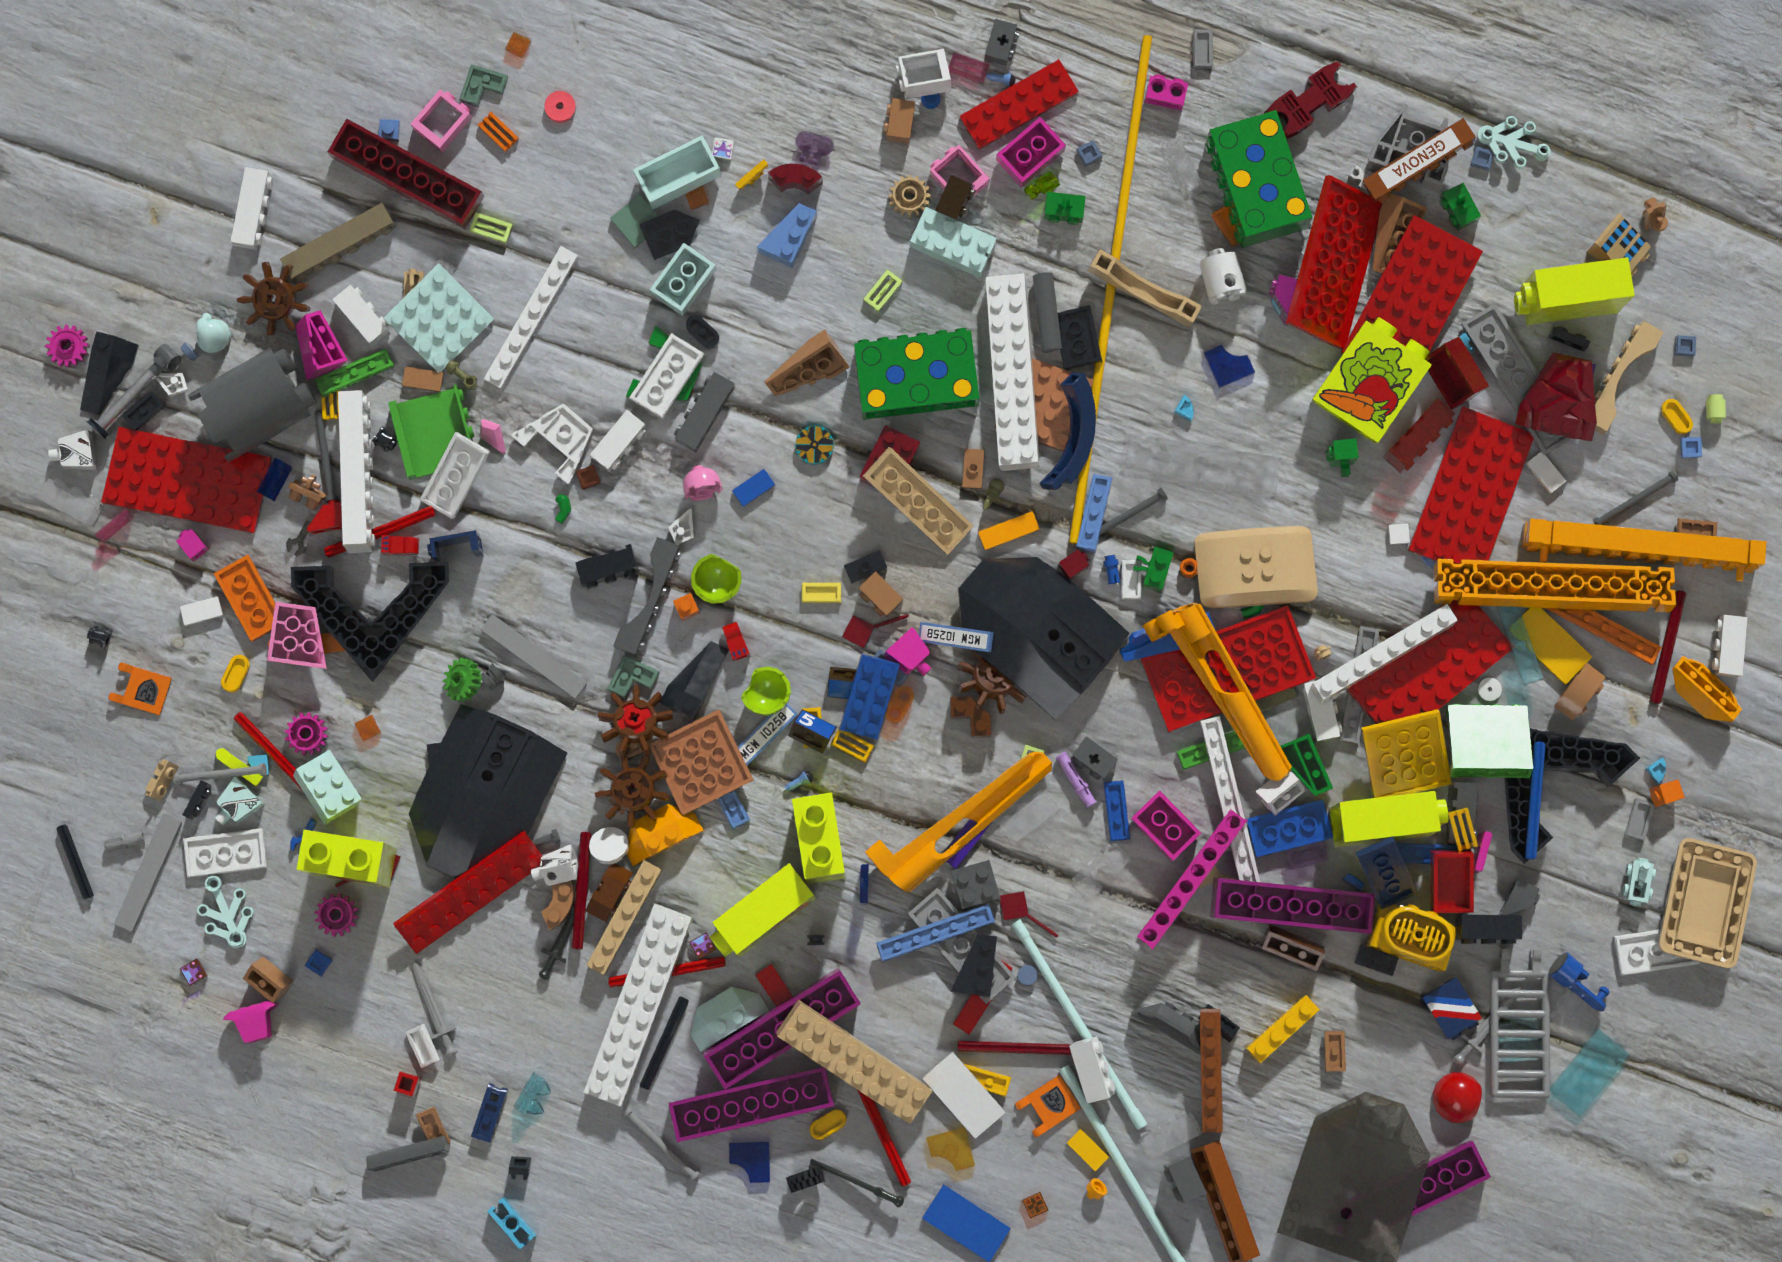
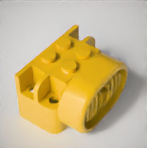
[1365,904,1456,972]

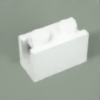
[1256,771,1306,815]

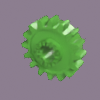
[443,658,482,702]

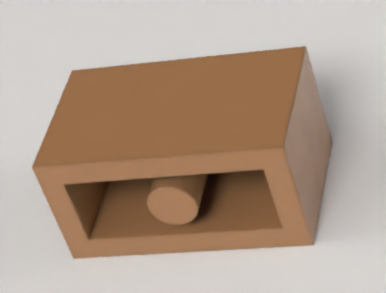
[883,98,915,144]
[859,571,903,618]
[242,957,293,1003]

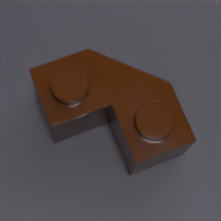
[950,696,991,738]
[585,863,633,922]

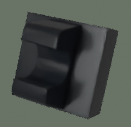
[509,1156,531,1180]

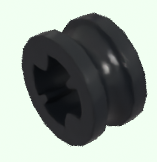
[807,935,825,946]

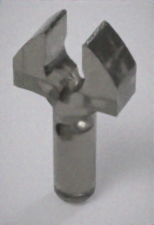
[286,521,311,556]

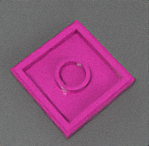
[1473,831,1492,874]

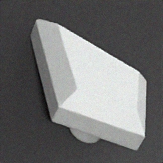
[155,373,188,397]
[668,509,694,545]

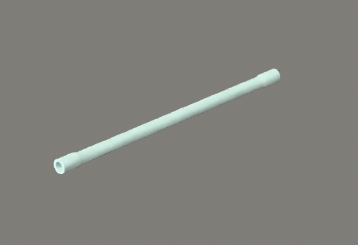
[1011,919,1147,1130]
[1059,1064,1186,1262]

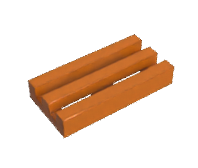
[478,112,519,153]

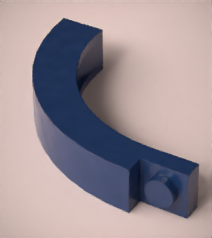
[1039,373,1096,490]

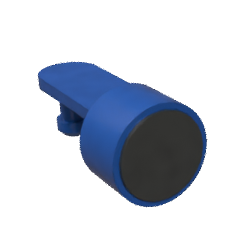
[1548,952,1610,1011]

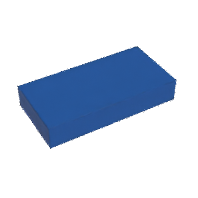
[732,469,775,507]

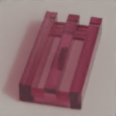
[948,52,990,84]
[95,509,133,542]

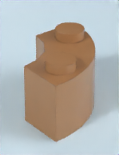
[1554,663,1605,720]
[541,880,575,931]

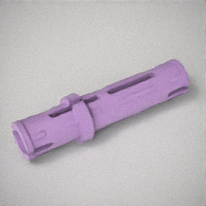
[1055,752,1097,808]

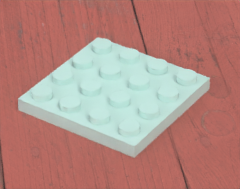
[383,263,494,373]

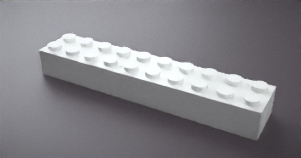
[986,273,1040,471]
[583,904,693,1107]

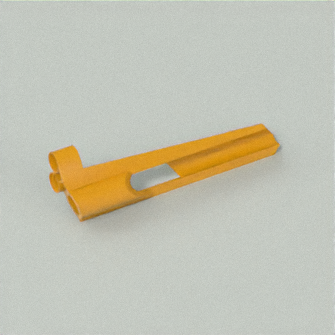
[1142,603,1292,781]
[865,752,1052,892]

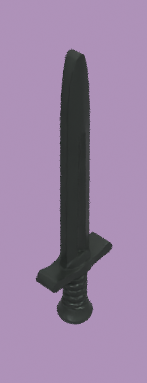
[539,887,589,980]
[810,1158,904,1207]

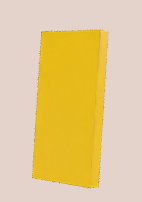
[1508,607,1593,685]

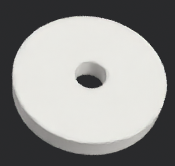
[1478,678,1502,701]

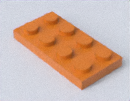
[214,555,275,642]

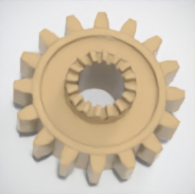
[888,175,931,218]

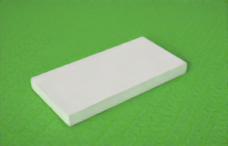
[629,333,704,420]
[420,432,490,520]
[183,828,267,878]
[1613,929,1700,976]
[922,1052,1005,1139]

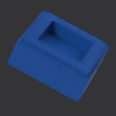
[1342,873,1364,891]
[304,949,333,977]

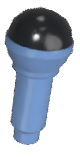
[986,73,1016,87]
[785,771,813,791]

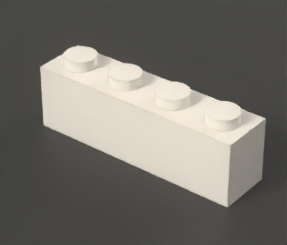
[231,167,273,250]

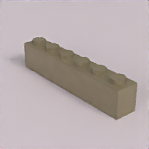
[280,203,396,283]

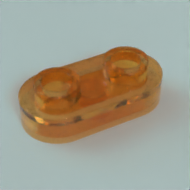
[885,686,914,724]

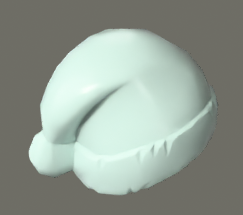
[196,313,231,353]

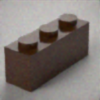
[1261,924,1325,971]

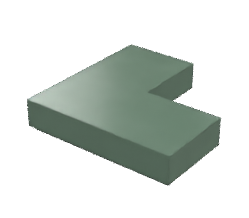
[459,64,508,107]
[607,655,660,699]

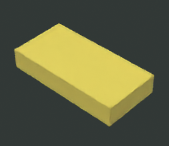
[802,583,841,603]

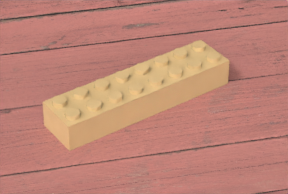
[776,1000,932,1124]

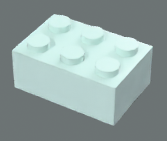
[650,243,716,316]
[293,750,361,825]

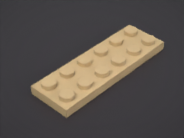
[863,447,973,555]

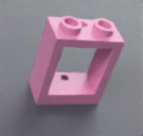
[410,90,472,153]
[930,145,989,201]

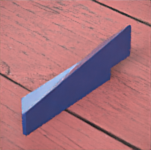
[1119,612,1215,662]

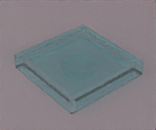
[1499,1018,1542,1064]

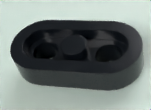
[686,315,720,349]

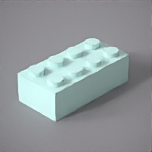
[633,135,722,210]
[910,207,997,278]

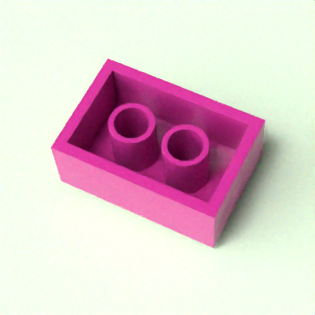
[996,117,1066,188]
[1130,790,1201,862]

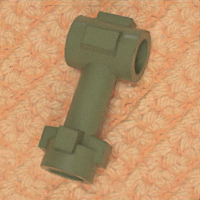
[445,360,478,390]

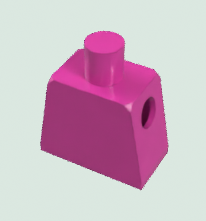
[883,627,932,677]

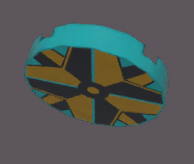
[795,426,834,465]

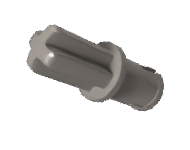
[104,830,145,852]

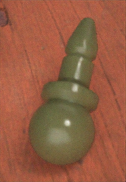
[983,479,1004,510]

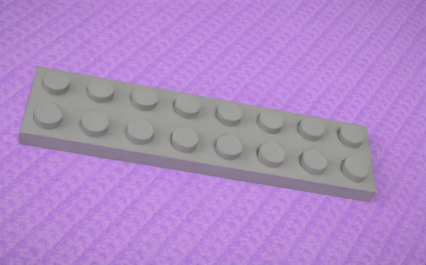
[1461,304,1573,455]

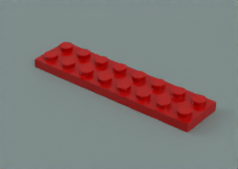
[393,831,543,954]

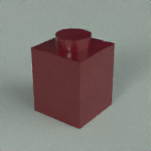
[1058,549,1090,580]

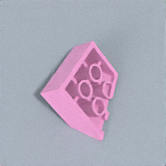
[267,602,327,669]

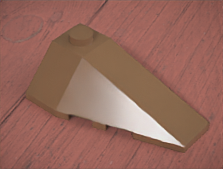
[1372,193,1427,274]
[764,329,850,396]

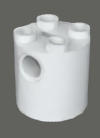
[1199,248,1246,305]

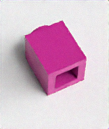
[176,529,209,562]

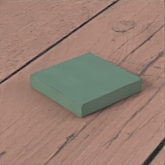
[610,194,658,248]

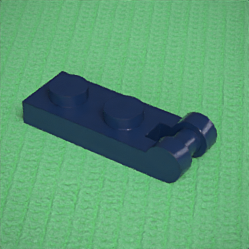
[471,1083,508,1143]

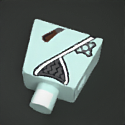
[215,776,265,825]

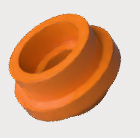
[1180,558,1198,578]

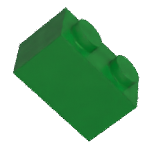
[1439,182,1481,231]
[1044,192,1086,225]
[1325,438,1359,478]
[1133,547,1174,593]

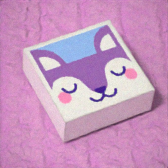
[712,137,734,161]

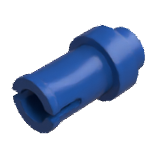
[1103,555,1121,585]

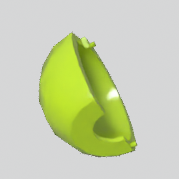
[691,554,742,604]
[741,666,791,716]

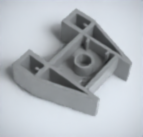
[1365,104,1448,193]

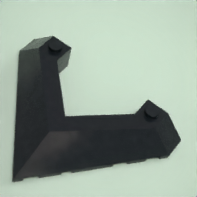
[291,562,449,683]
[1504,728,1640,864]

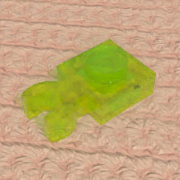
[1024,172,1060,200]

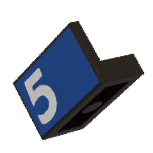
[827,667,856,699]
[788,709,837,754]

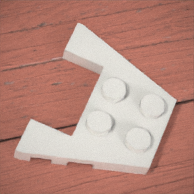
[511,404,593,485]

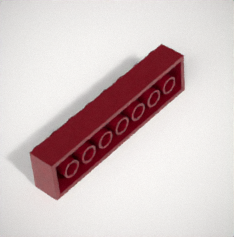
[327,118,484,230]

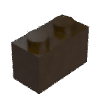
[935,175,976,221]

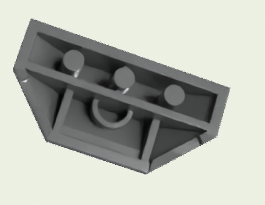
[1131,1002,1201,1055]

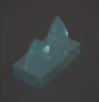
[513,1072,551,1115]

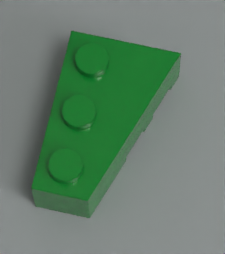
[1280,734,1334,796]

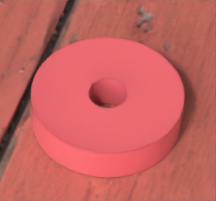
[544,91,576,123]

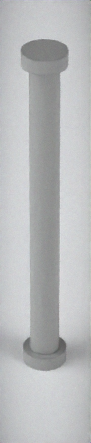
[174,763,267,785]
[622,1107,700,1182]

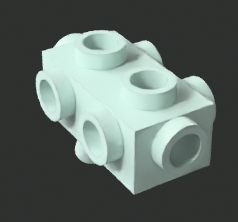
[1622,858,1656,907]

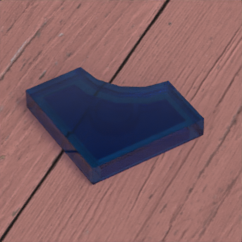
[1203,345,1255,389]
[860,864,869,905]
[729,1142,770,1183]

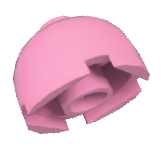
[683,465,723,501]

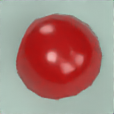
[1433,1072,1482,1123]

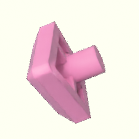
[479,419,506,454]

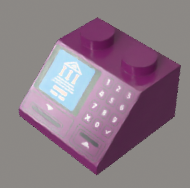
[1268,274,1297,326]

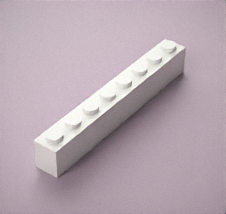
[1310,604,1458,704]

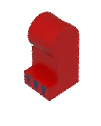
[381,535,419,555]
[722,622,750,662]

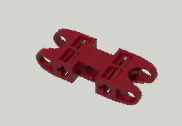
[1264,61,1357,139]

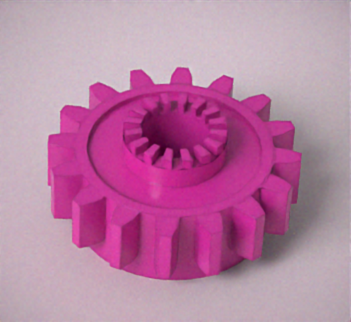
[45,324,90,368]
[284,712,329,756]
[314,893,359,937]

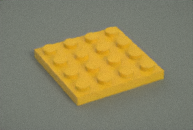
[1361,709,1452,798]

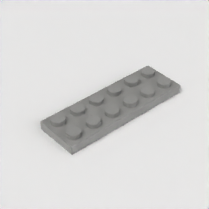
[908,888,1016,1004]

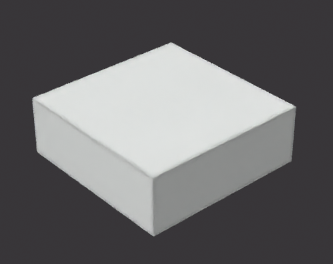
[1388,523,1410,545]

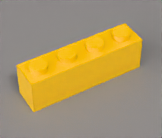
[1245,995,1320,1063]

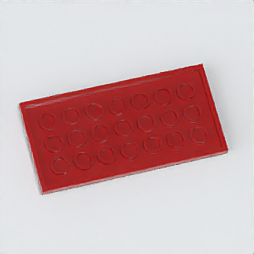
[1286,175,1382,350]
[1341,215,1483,354]
[1407,406,1534,564]
[101,427,272,534]
[1346,600,1514,724]
[1140,605,1316,733]

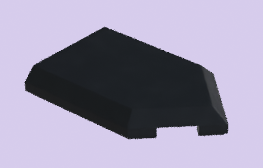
[639,209,700,260]

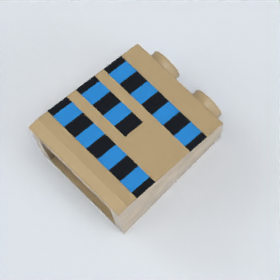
[1587,213,1651,276]

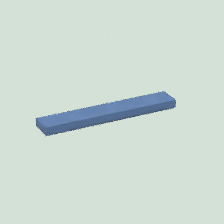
[876,904,995,962]

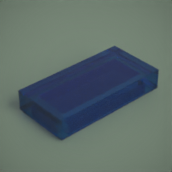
[257,458,293,502]

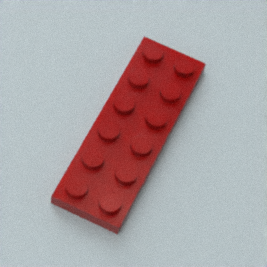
[960,59,1079,150]

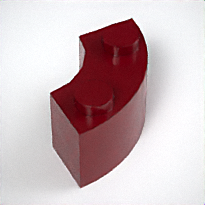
[768,163,823,195]

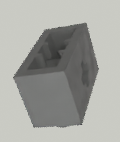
[984,19,1020,66]
[1072,736,1118,780]

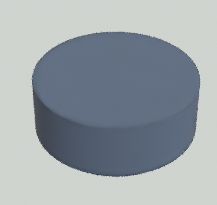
[180,342,199,361]
[1017,965,1037,985]

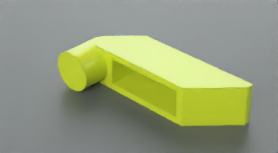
[215,748,263,786]

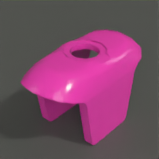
[223,1001,279,1043]

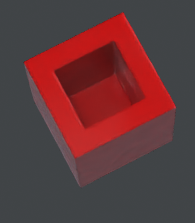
[393,1071,422,1097]

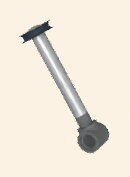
[85,344,181,439]

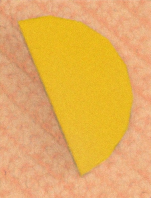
[735,159,768,189]

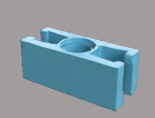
[487,1197,537,1249]

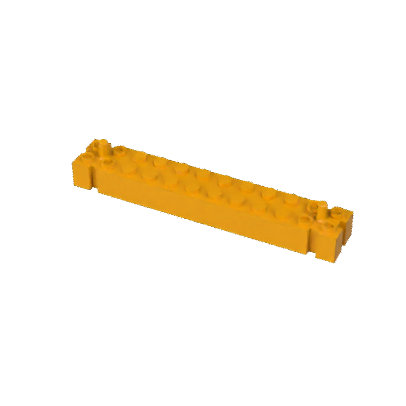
[1521,518,1767,582]
[1434,559,1676,613]

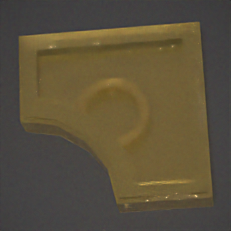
[926,1127,975,1171]

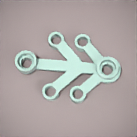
[1477,116,1551,169]
[197,876,254,949]

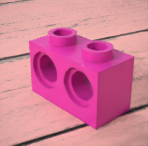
[1144,74,1188,111]

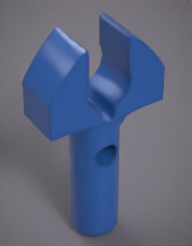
[290,819,317,851]

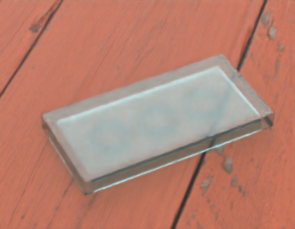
[1550,1029,1630,1116]

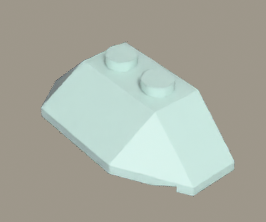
[691,987,769,1052]

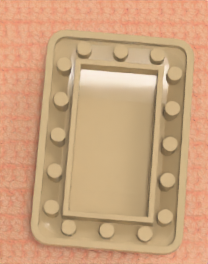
[1194,526,1318,609]
[1659,838,1757,969]

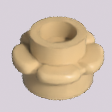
[1313,644,1332,661]

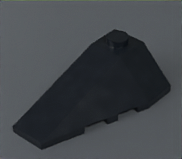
[80,331,139,415]
[659,641,729,720]

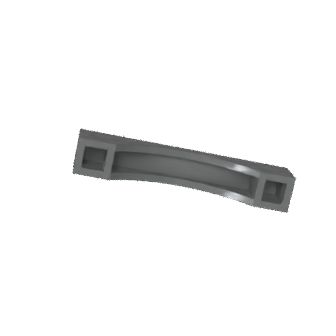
[613,537,682,657]

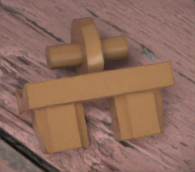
[1642,197,1668,232]
[288,475,327,510]

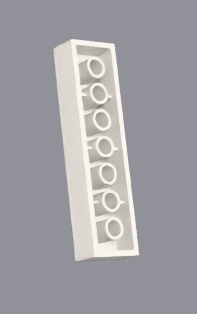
[338,390,375,553]

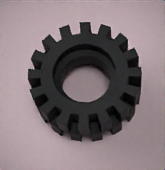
[786,1166,825,1193]

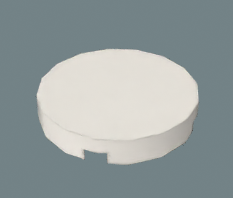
[589,827,629,864]

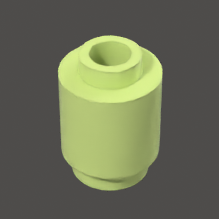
[1706,394,1726,424]

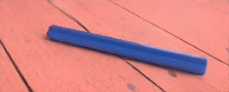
[1525,742,1545,860]

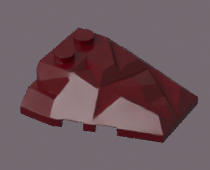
[1515,352,1597,441]

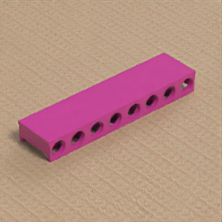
[1137,809,1247,950]

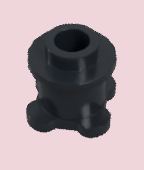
[372,426,398,452]
[87,625,112,649]

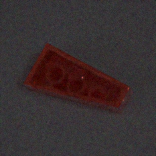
[1383,398,1455,473]

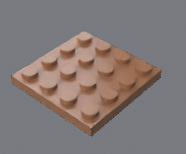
[994,359,1094,452]
[648,710,754,815]

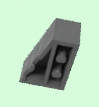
[1446,782,1478,845]

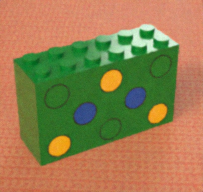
[1204,110,1313,248]
[854,328,980,420]

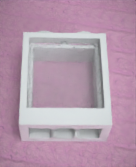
[896,49,952,99]

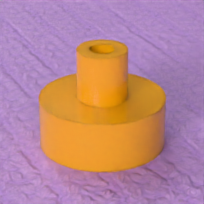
[1086,1178,1107,1200]

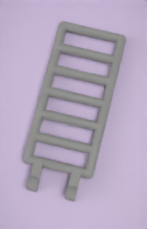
[1491,949,1550,1099]

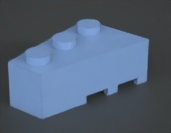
[757,203,817,268]

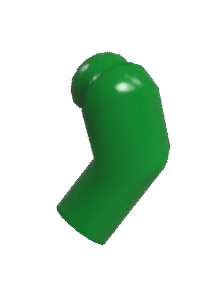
[555,494,572,524]
[1241,605,1264,619]

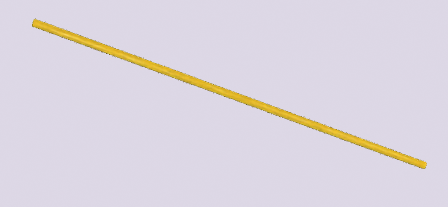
[1069,35,1152,544]

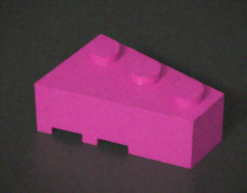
[295,310,348,380]

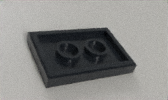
[1058,305,1103,370]

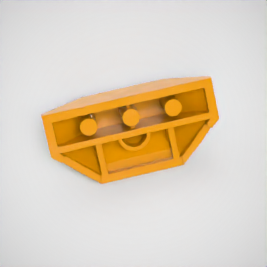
[1672,656,1742,722]
[627,804,704,867]

